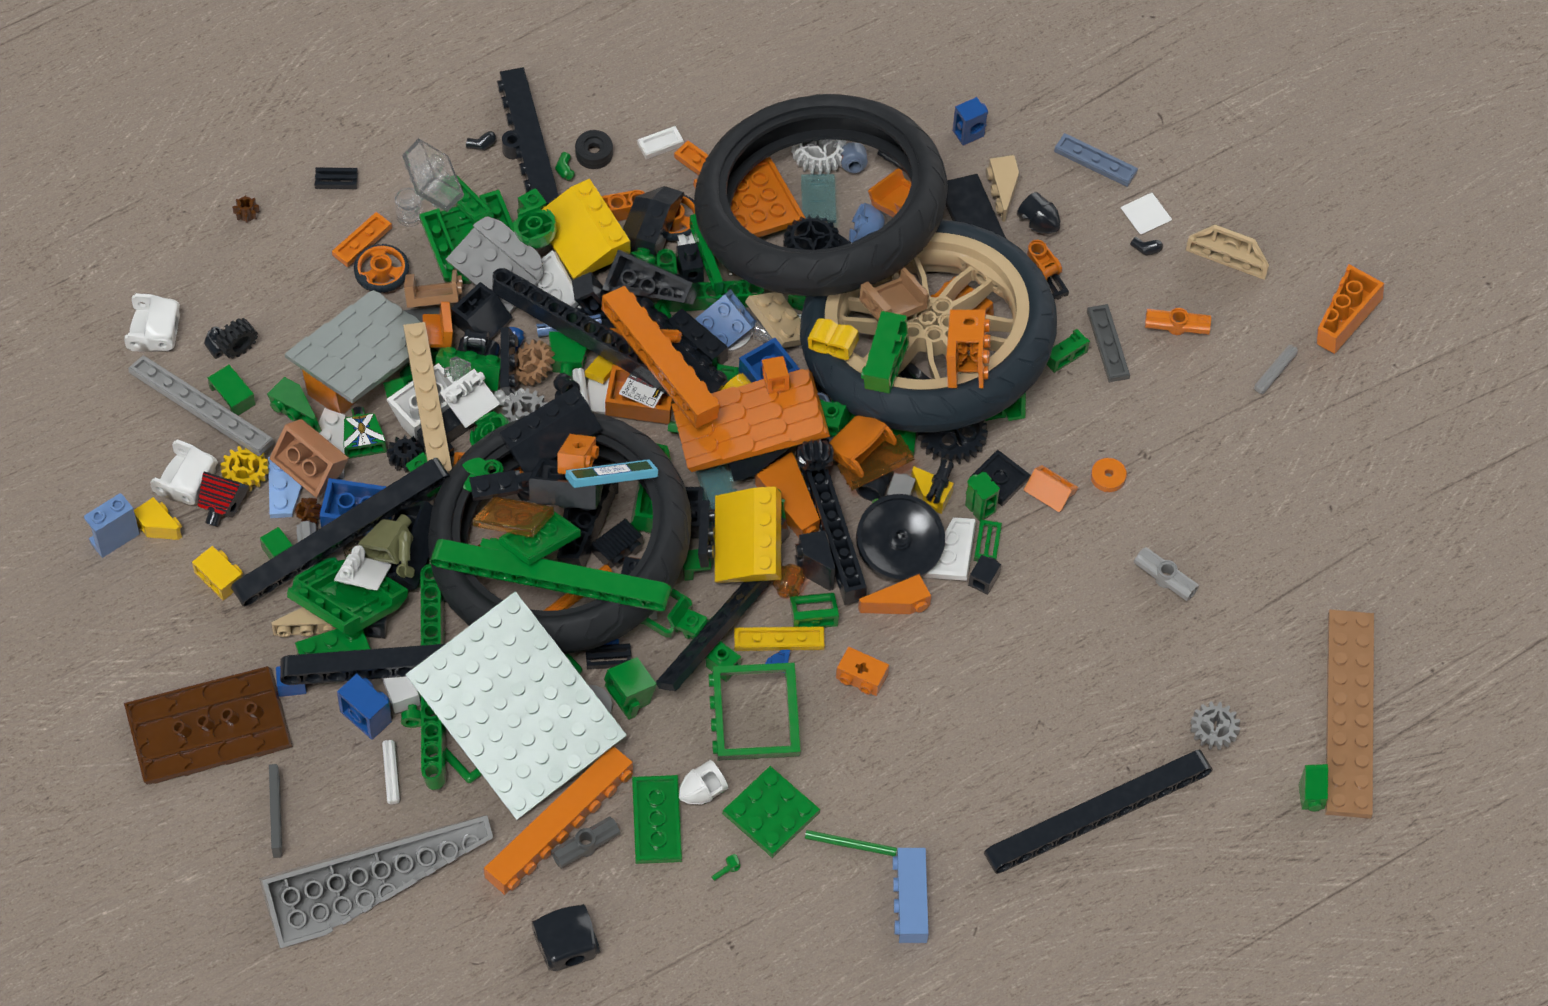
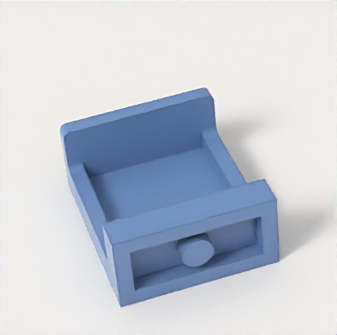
[84,493,140,558]

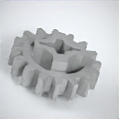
[502,388,548,422]
[1190,701,1240,750]

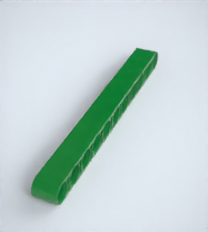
[430,539,672,611]
[421,564,446,790]

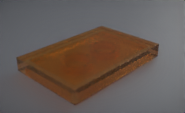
[472,497,554,537]

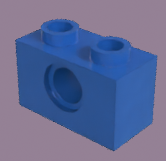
[952,97,988,146]

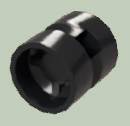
[856,460,894,501]

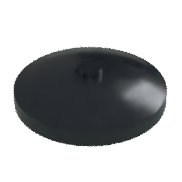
[856,494,945,582]

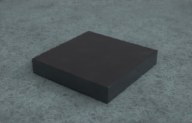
[969,449,1031,507]

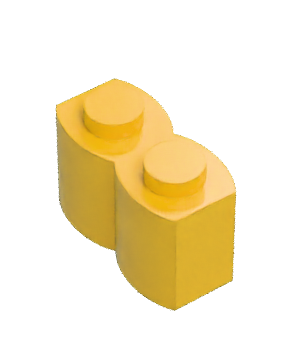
[808,318,859,360]

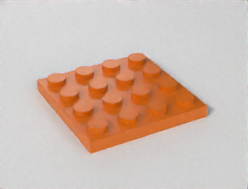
[693,157,805,237]

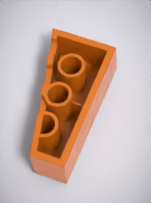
[1317,264,1384,354]

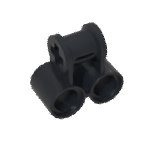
[457,329,500,356]

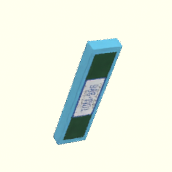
[565,459,658,488]

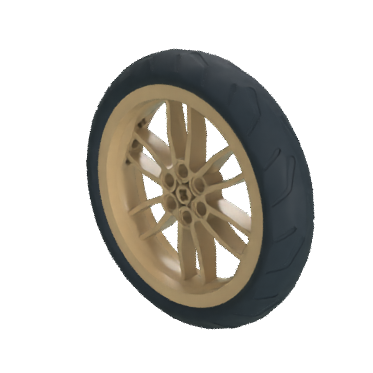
[800,220,1057,432]

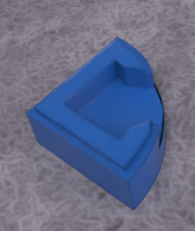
[765,650,790,673]

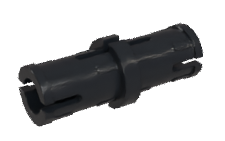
[926,459,954,503]

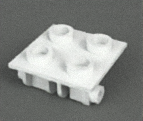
[440,369,500,428]
[334,545,392,591]

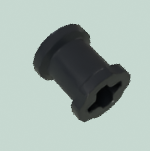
[553,373,580,394]

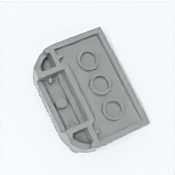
[446,217,543,314]

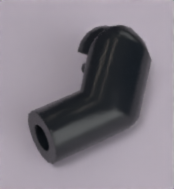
[466,131,496,151]
[1130,237,1163,256]
[204,326,223,359]

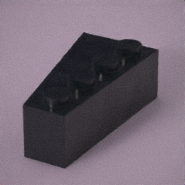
[557,483,615,567]

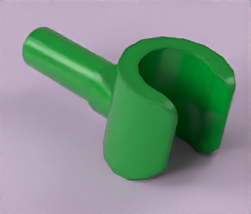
[711,854,741,881]

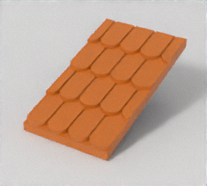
[671,369,830,472]

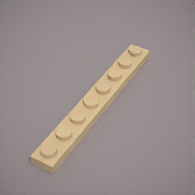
[403,322,452,473]

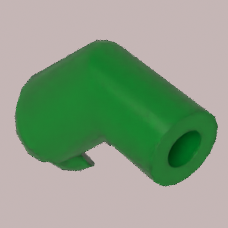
[555,152,575,181]

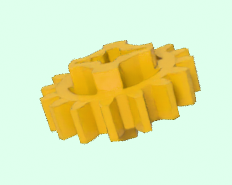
[220,446,269,491]

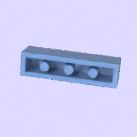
[892,848,928,943]

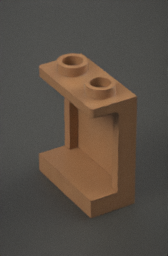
[859,268,929,321]
[404,269,463,308]

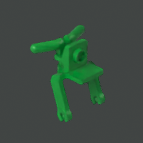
[640,588,713,639]

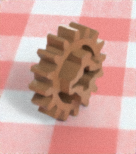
[515,339,555,386]

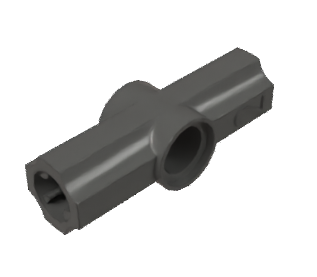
[551,816,621,869]

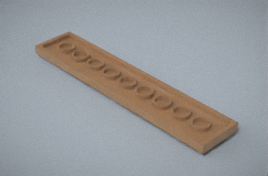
[1325,609,1374,819]

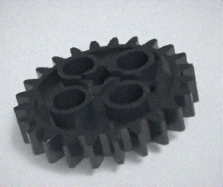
[917,420,988,464]

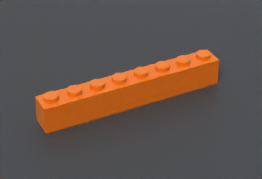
[602,286,720,428]
[484,747,633,895]

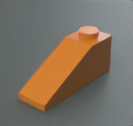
[858,574,931,614]

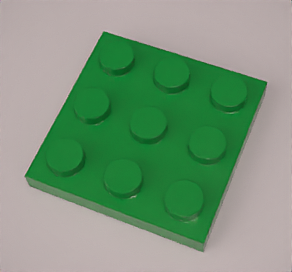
[722,766,820,858]

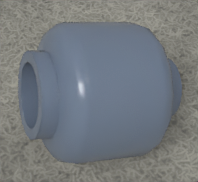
[841,142,868,173]

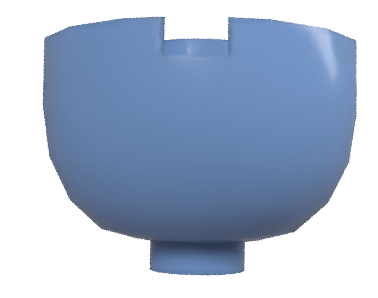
[849,203,885,242]

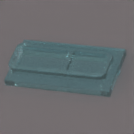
[801,174,836,223]

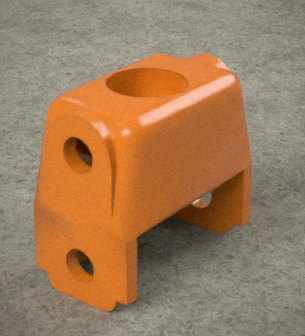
[829,415,897,478]

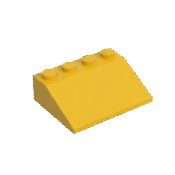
[542,178,630,279]
[715,487,781,583]

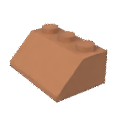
[269,419,349,498]

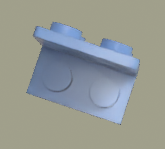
[695,289,758,347]

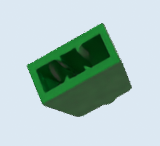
[549,331,590,378]

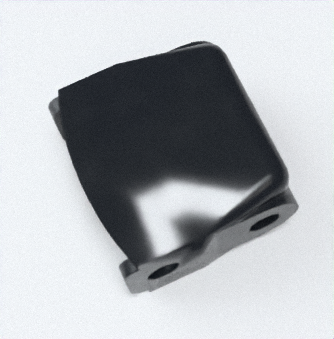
[532,904,600,971]

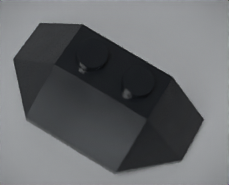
[623,186,684,264]

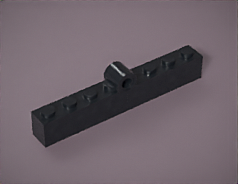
[497,67,559,210]

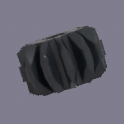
[386,435,424,473]
[797,439,834,472]

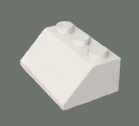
[387,363,456,441]

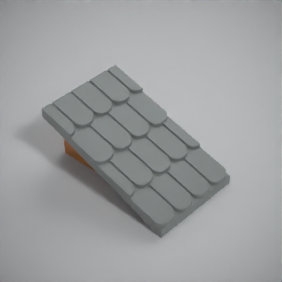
[284,290,421,414]

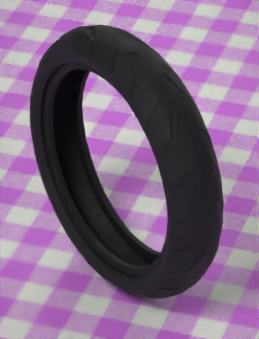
[694,94,948,296]
[428,412,692,654]

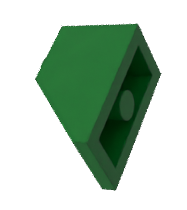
[1298,764,1328,812]

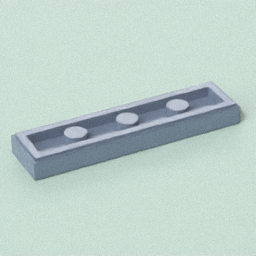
[1054,133,1138,187]

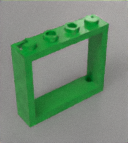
[708,662,801,761]

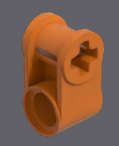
[1027,240,1062,281]

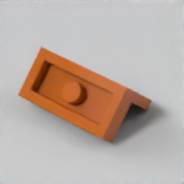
[422,302,453,347]
[1024,465,1079,512]

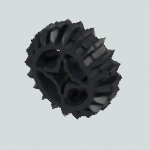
[783,214,841,250]

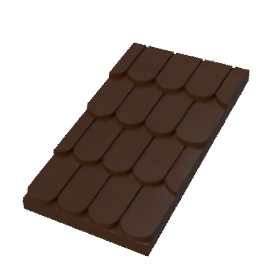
[124,666,293,785]

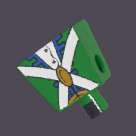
[343,406,387,459]

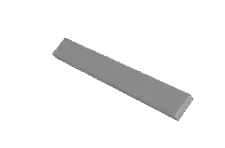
[128,355,274,456]

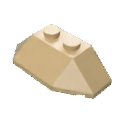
[1186,225,1269,280]

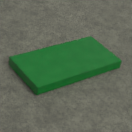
[632,775,682,864]

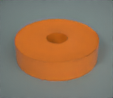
[1091,458,1127,492]

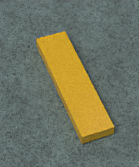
[734,627,825,651]

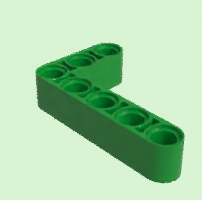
[657,249,764,312]

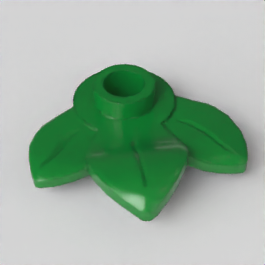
[462,458,504,492]

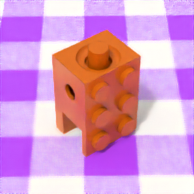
[946,310,991,388]

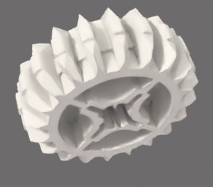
[791,140,847,176]

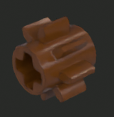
[232,195,260,223]
[295,498,322,524]

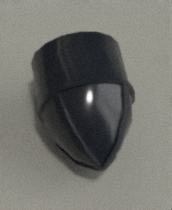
[1017,192,1061,234]

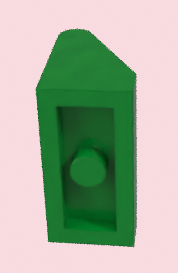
[790,593,839,628]

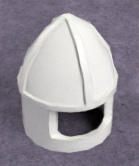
[679,760,728,804]

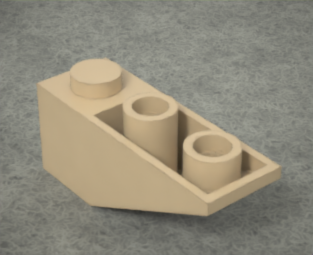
[986,155,1019,222]
[272,607,336,637]

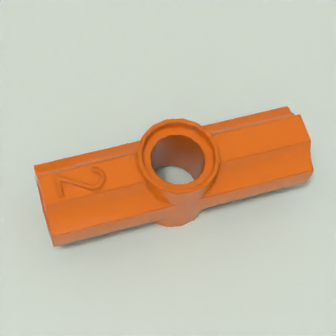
[1145,308,1211,335]

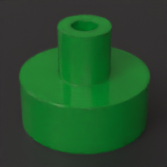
[401,704,421,728]

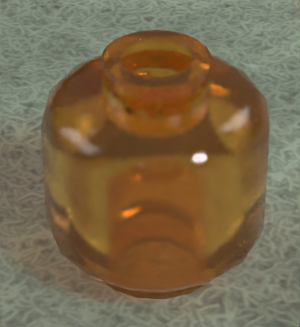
[773,564,806,598]

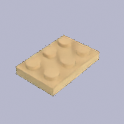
[745,292,801,348]

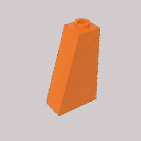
[755,452,820,538]

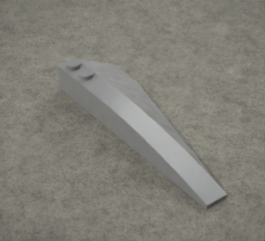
[259,815,493,948]

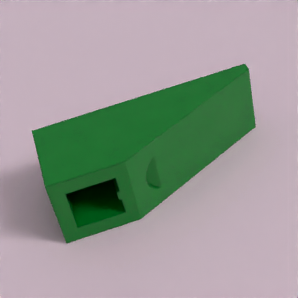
[267,377,322,433]

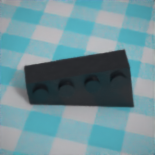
[602,250,701,304]

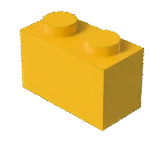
[192,546,243,601]

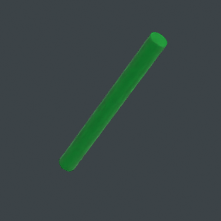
[805,830,897,856]

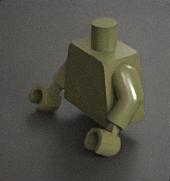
[358,514,414,578]

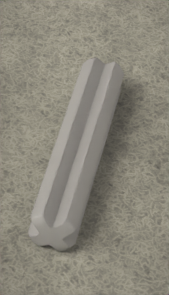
[1254,345,1298,394]

